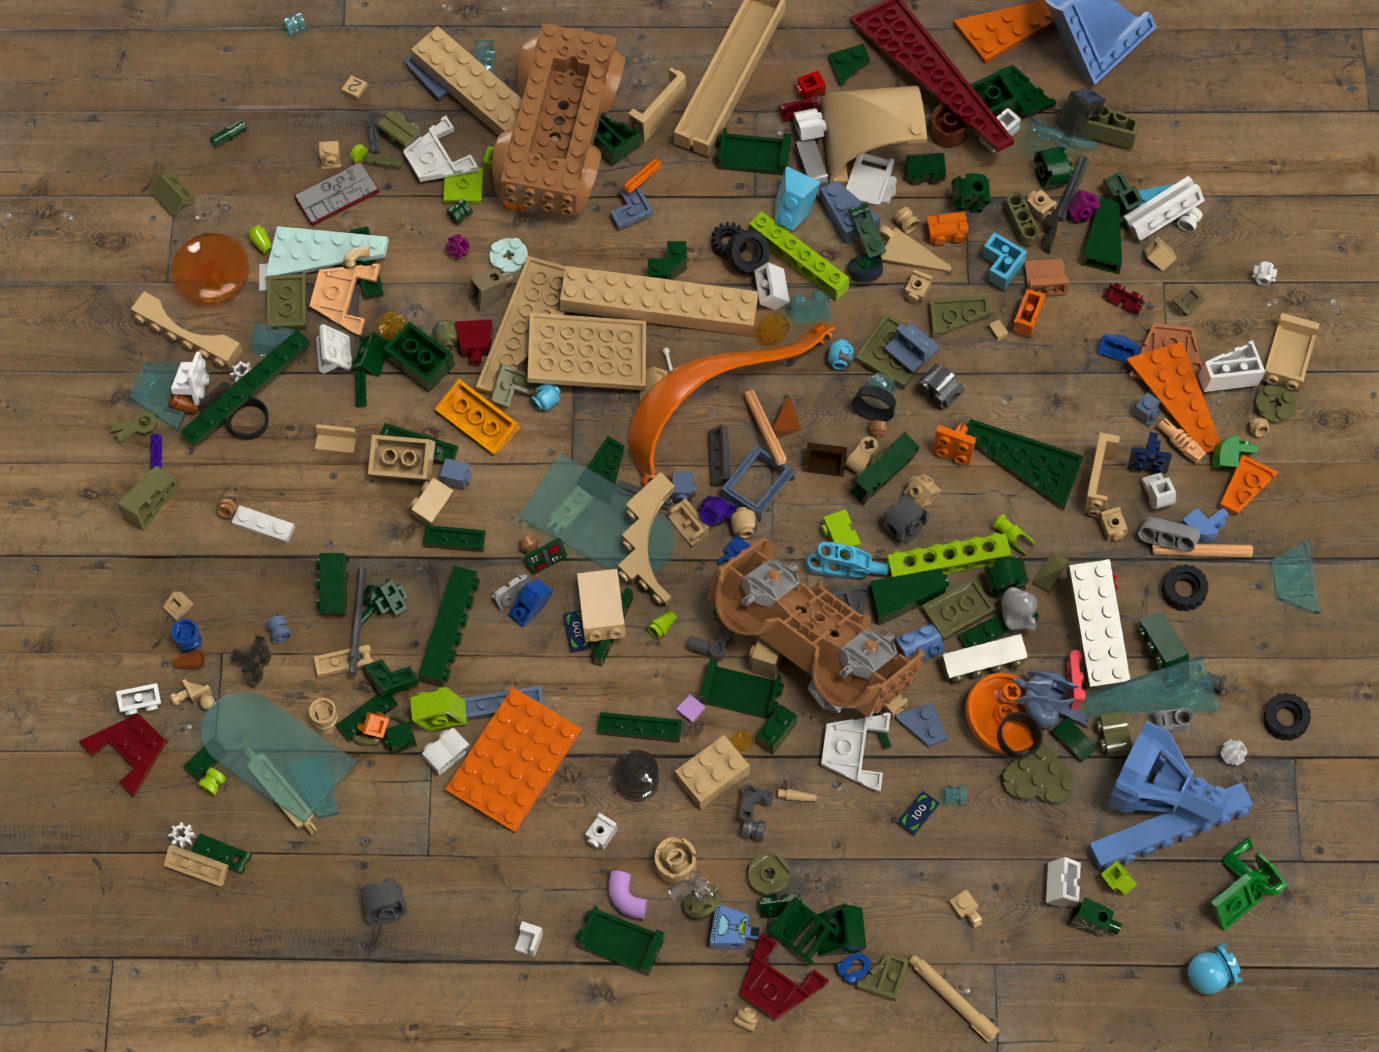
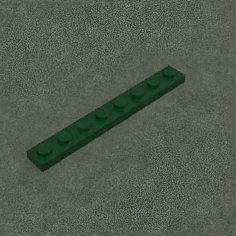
[180,329,311,447]

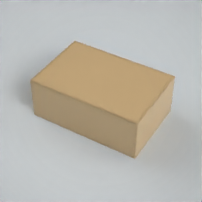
[989,319,1008,341]

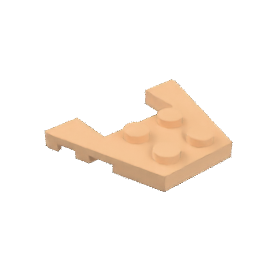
[309,264,381,337]

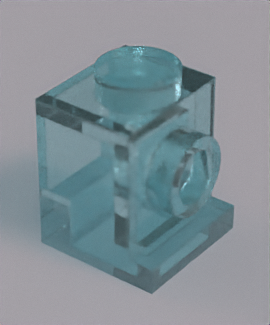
[475,40,495,70]

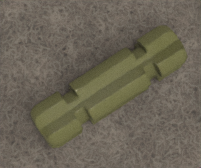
[365,153,403,170]

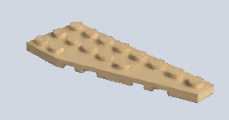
[476,256,566,394]

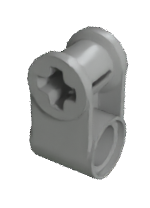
[1152,708,1194,734]

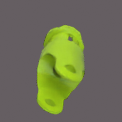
[992,514,1036,555]

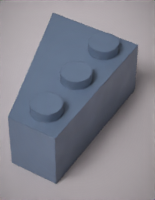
[820,181,880,244]

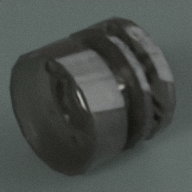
[615,749,660,802]

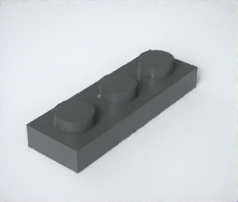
[709,424,731,487]

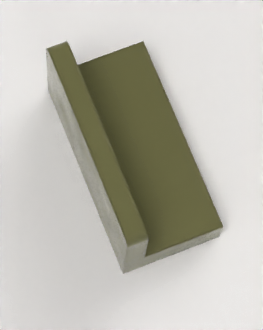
[151,174,196,216]

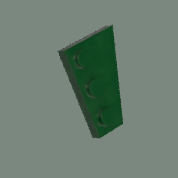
[997,65,1057,118]
[577,436,625,505]

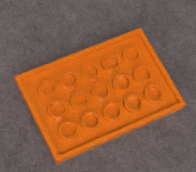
[445,687,582,833]

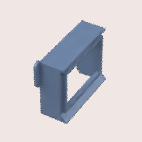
[722,444,797,522]

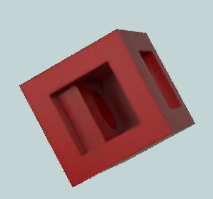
[795,70,826,100]

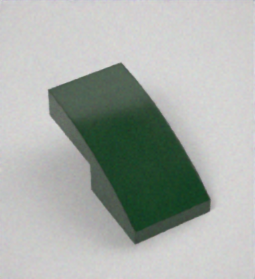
[1051,718,1097,762]

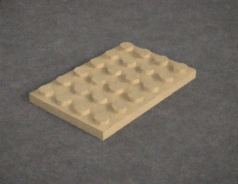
[527,313,646,390]

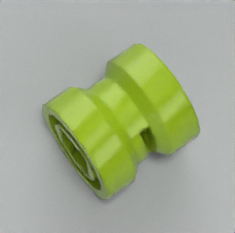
[198,768,226,796]

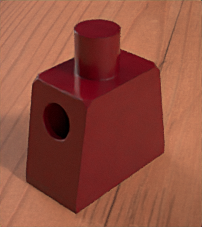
[455,319,493,366]

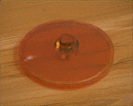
[171,233,250,304]

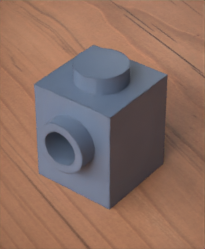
[440,458,472,489]
[672,471,697,503]

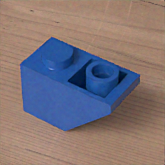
[508,579,553,627]

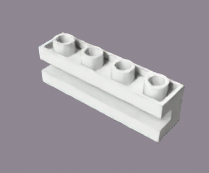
[1123,176,1205,241]

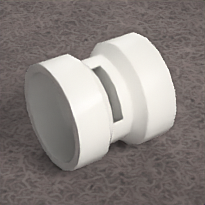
[1177,207,1203,233]

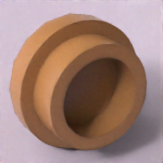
[868,420,888,440]
[217,498,237,518]
[518,534,538,554]

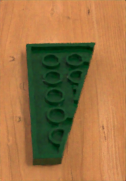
[966,419,1084,510]

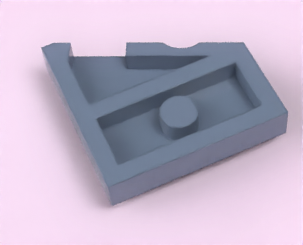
[895,702,948,748]

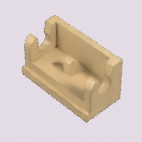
[668,498,709,547]

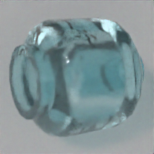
[866,372,897,401]

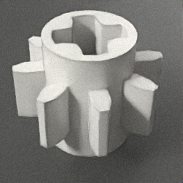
[1252,261,1277,286]
[230,361,252,383]
[1221,739,1247,766]
[168,822,196,849]

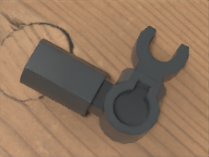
[686,629,733,662]
[739,785,773,820]

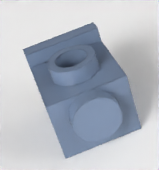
[1133,392,1161,427]

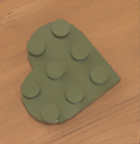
[1003,740,1074,805]

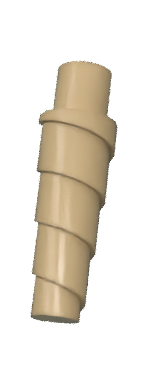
[778,789,817,802]

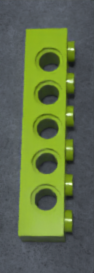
[749,211,849,301]
[887,533,1011,577]

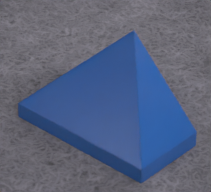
[1097,334,1141,363]

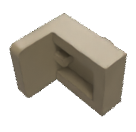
[1172,285,1206,315]

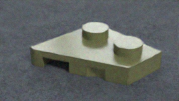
[857,953,909,1001]

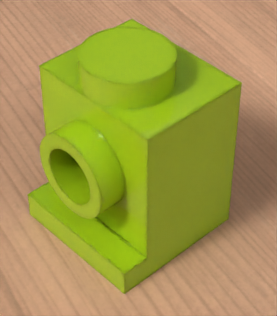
[1101,861,1138,895]

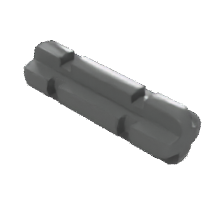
[366,119,381,154]

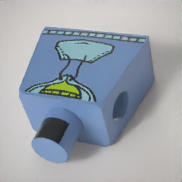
[710,905,760,949]

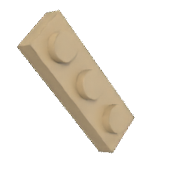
[164,845,229,887]

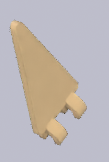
[879,225,951,272]

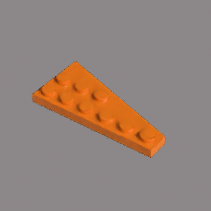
[953,0,1055,64]

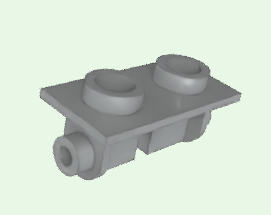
[491,574,531,611]

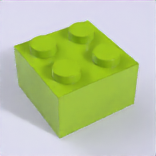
[410,687,467,732]

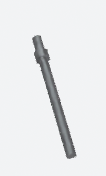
[348,567,366,676]

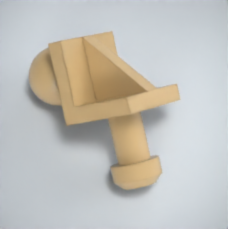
[170,679,215,710]

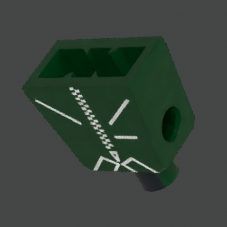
[1068,897,1122,937]

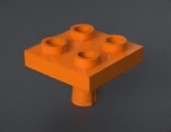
[932,423,976,466]

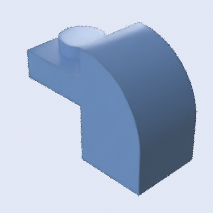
[1181,508,1229,543]

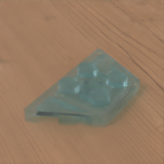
[1271,540,1322,614]

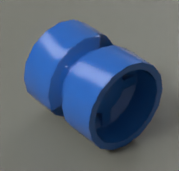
[171,619,202,653]

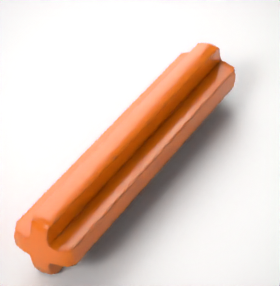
[622,158,662,194]

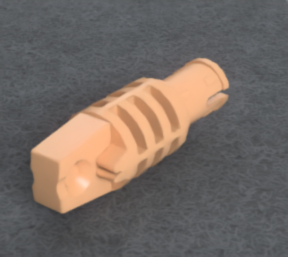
[1157,418,1206,463]

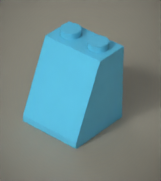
[775,167,821,231]

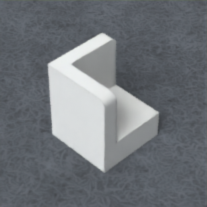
[515,921,543,957]

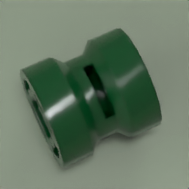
[446,198,473,225]

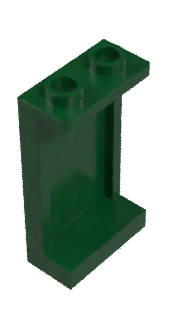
[715,128,791,176]
[576,905,665,977]

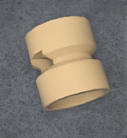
[309,698,339,733]

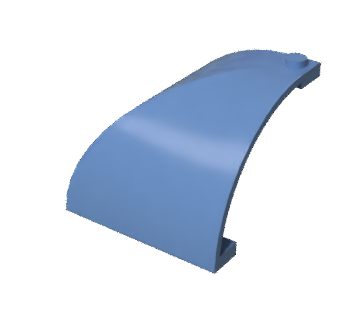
[1045,0,1157,85]

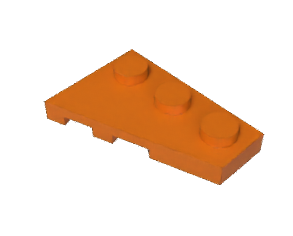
[1218,455,1279,515]

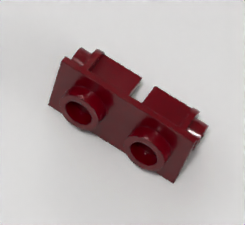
[779,97,819,121]
[1104,282,1146,313]

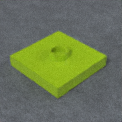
[443,168,484,204]

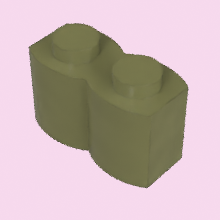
[1096,711,1132,758]

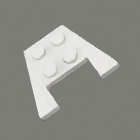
[403,116,479,182]
[821,713,891,793]

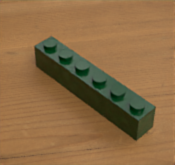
[418,565,480,687]

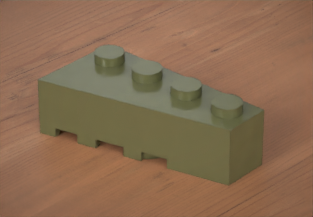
[1059,88,1140,149]

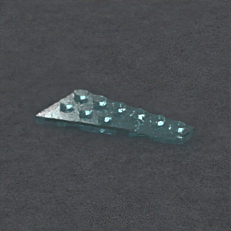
[1085,656,1221,716]

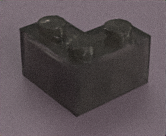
[1054,88,1106,136]

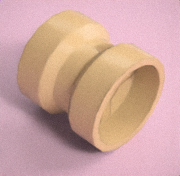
[894,207,920,234]

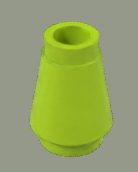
[247,225,272,255]
[647,610,677,639]

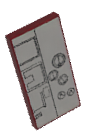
[294,161,379,227]

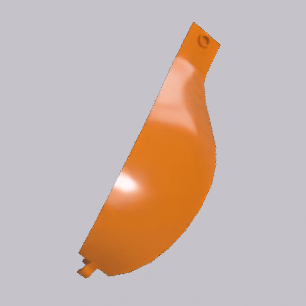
[629,322,835,487]

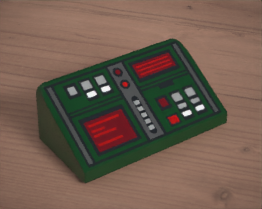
[525,537,567,575]

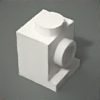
[586,813,617,850]

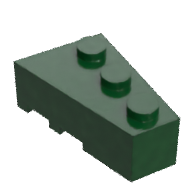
[316,553,349,615]

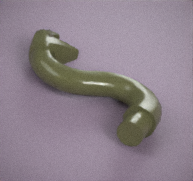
[352,710,412,746]

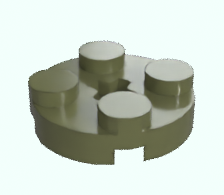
[1255,385,1296,425]
[748,854,790,897]

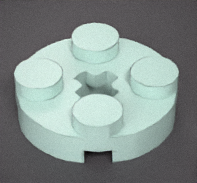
[490,238,528,275]

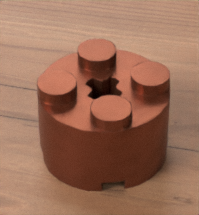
[931,104,969,148]

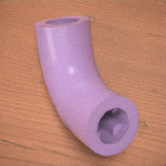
[609,871,648,920]

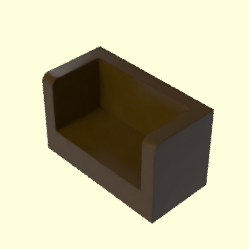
[804,442,847,477]

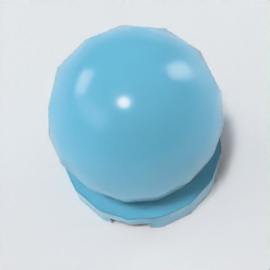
[1187,943,1243,995]

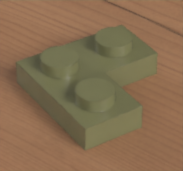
[489,364,536,408]

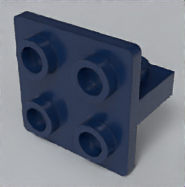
[1127,432,1172,474]

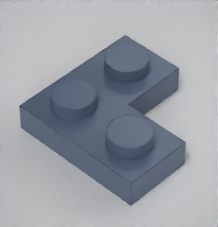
[610,186,653,230]

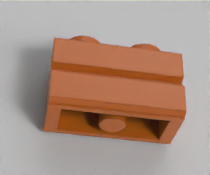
[926,212,969,245]
[1013,289,1045,337]

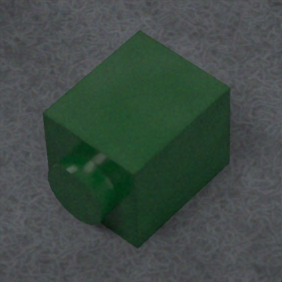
[383,721,417,754]

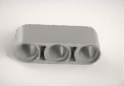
[795,139,829,188]
[1138,517,1200,552]

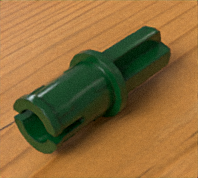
[210,119,247,147]

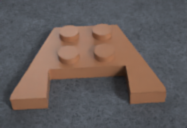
[1129,323,1203,386]

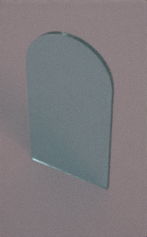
[519,453,675,576]
[201,692,357,823]

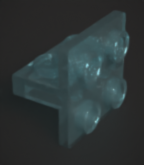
[789,290,832,325]

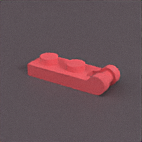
[1066,650,1085,710]

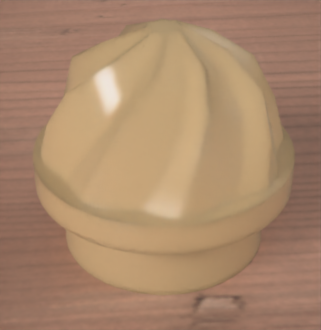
[1250,417,1270,437]

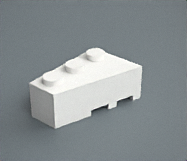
[1198,340,1265,392]

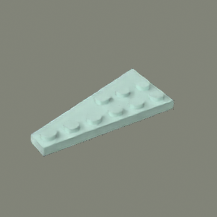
[265,226,389,281]

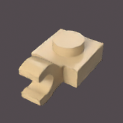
[949,889,982,928]

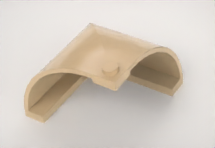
[820,86,927,184]

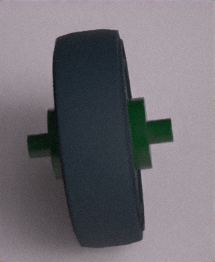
[848,254,883,282]

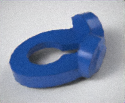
[837,953,870,984]

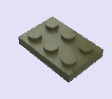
[267,274,307,330]
[922,577,996,641]

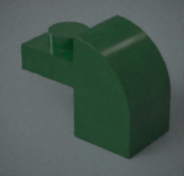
[1102,171,1143,213]

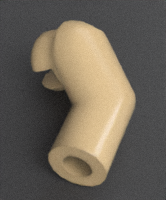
[344,247,371,267]

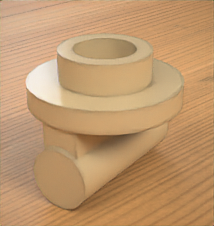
[733,1007,759,1032]

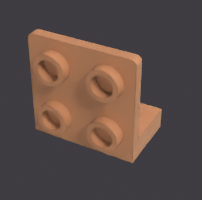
[1024,258,1069,296]

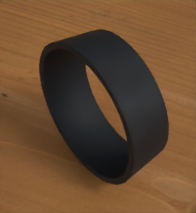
[852,385,896,422]
[226,397,269,440]
[997,712,1043,758]

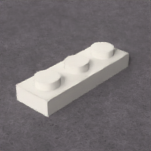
[231,505,295,544]

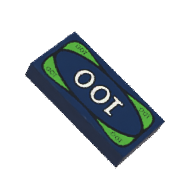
[564,610,592,653]
[898,791,940,836]

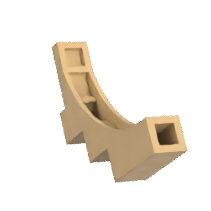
[618,472,675,606]

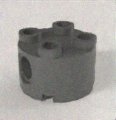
[919,363,964,410]
[883,495,929,543]
[361,878,407,925]

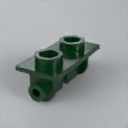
[759,893,802,918]

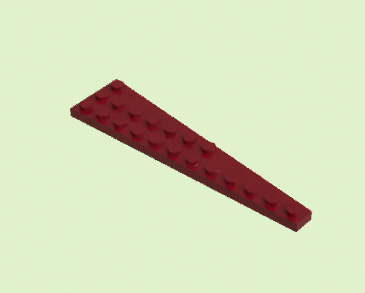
[849,0,1014,152]

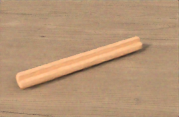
[744,390,786,465]
[1152,544,1253,557]

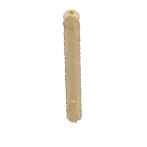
[909,955,1000,1043]

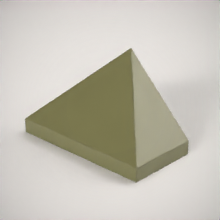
[1032,551,1070,594]

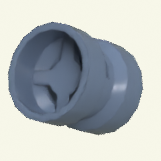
[266,616,292,643]

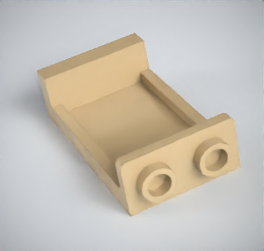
[628,68,687,143]
[1262,313,1320,391]
[1084,432,1120,517]
[577,569,626,642]

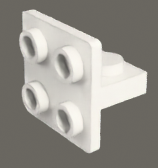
[316,324,352,374]
[171,352,210,406]

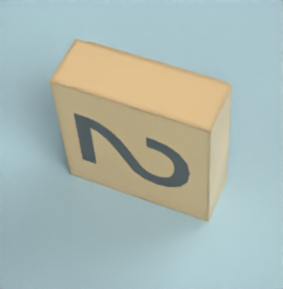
[342,75,368,100]

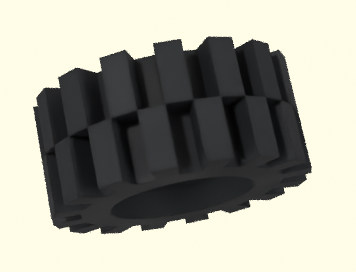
[711,222,746,259]

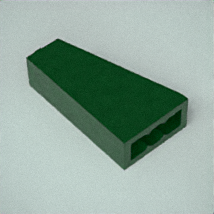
[1082,198,1122,274]
[870,568,949,625]

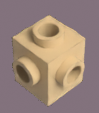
[904,474,941,507]

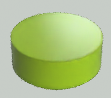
[350,144,368,163]

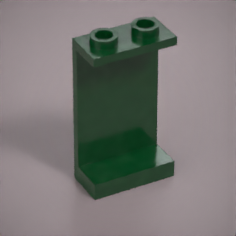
[699,659,784,720]

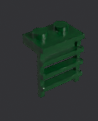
[768,897,839,966]

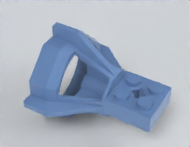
[1108,721,1231,823]

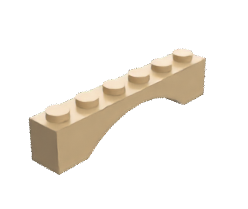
[131,291,243,370]

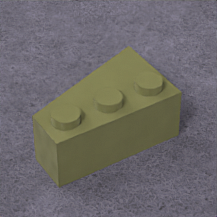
[117,466,178,531]

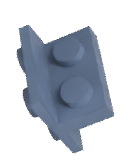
[885,323,939,373]

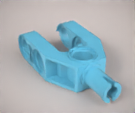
[805,542,889,578]

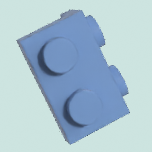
[895,624,945,661]

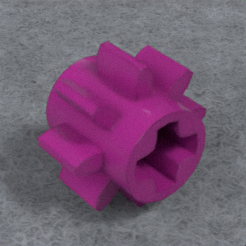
[446,234,469,259]

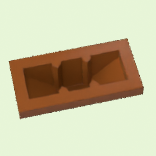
[773,397,802,439]

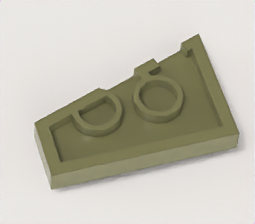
[930,296,990,337]

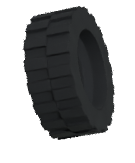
[725,230,771,273]
[1162,564,1208,612]
[1263,693,1311,741]

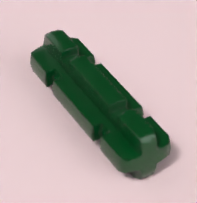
[355,370,367,408]

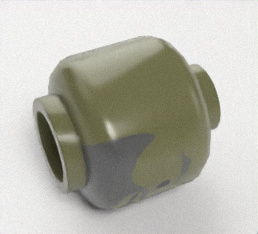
[432,320,459,350]

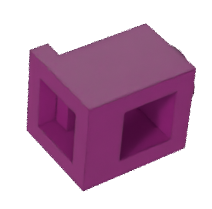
[1067,190,1100,222]

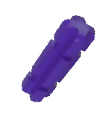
[151,434,162,470]

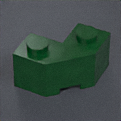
[648,241,687,280]

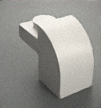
[1142,473,1176,509]

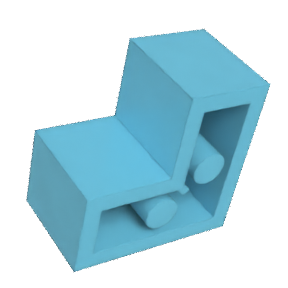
[983,232,1027,290]

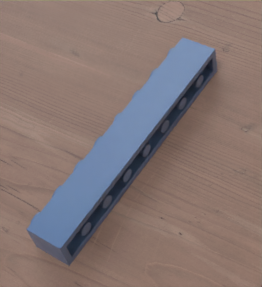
[1088,782,1253,872]

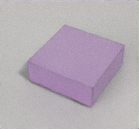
[676,695,705,724]

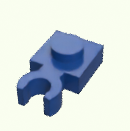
[718,535,750,566]

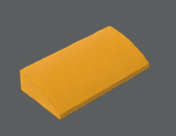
[435,379,521,455]

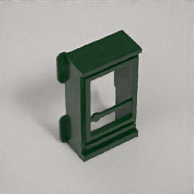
[850,432,921,505]

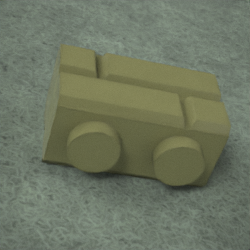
[377,110,421,151]

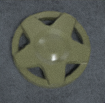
[683,885,722,918]

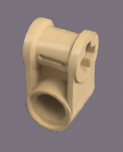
[845,436,878,473]

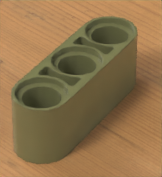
[1006,192,1039,248]

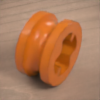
[1000,683,1021,703]

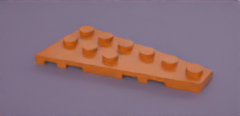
[1126,342,1220,455]

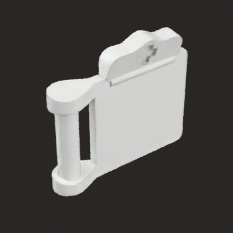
[846,153,897,206]

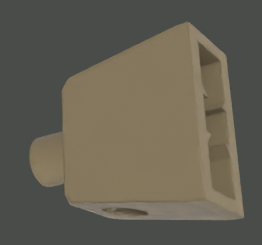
[469,268,514,312]

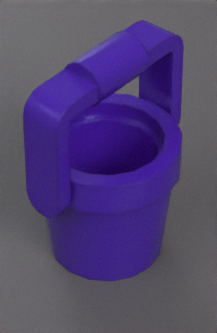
[700,496,737,525]

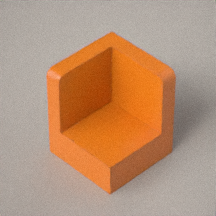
[357,712,389,738]

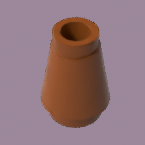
[168,393,199,414]
[173,649,205,669]

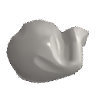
[1001,587,1038,631]

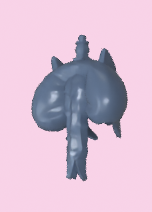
[1013,670,1090,728]

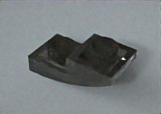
[1042,209,1058,254]

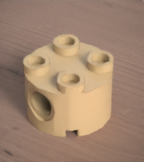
[655,837,697,886]

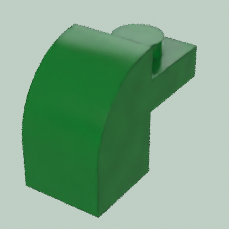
[1212,435,1258,469]

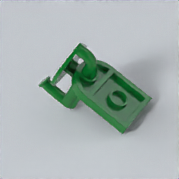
[1211,837,1288,931]

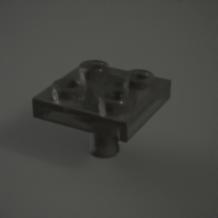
[230,635,271,689]

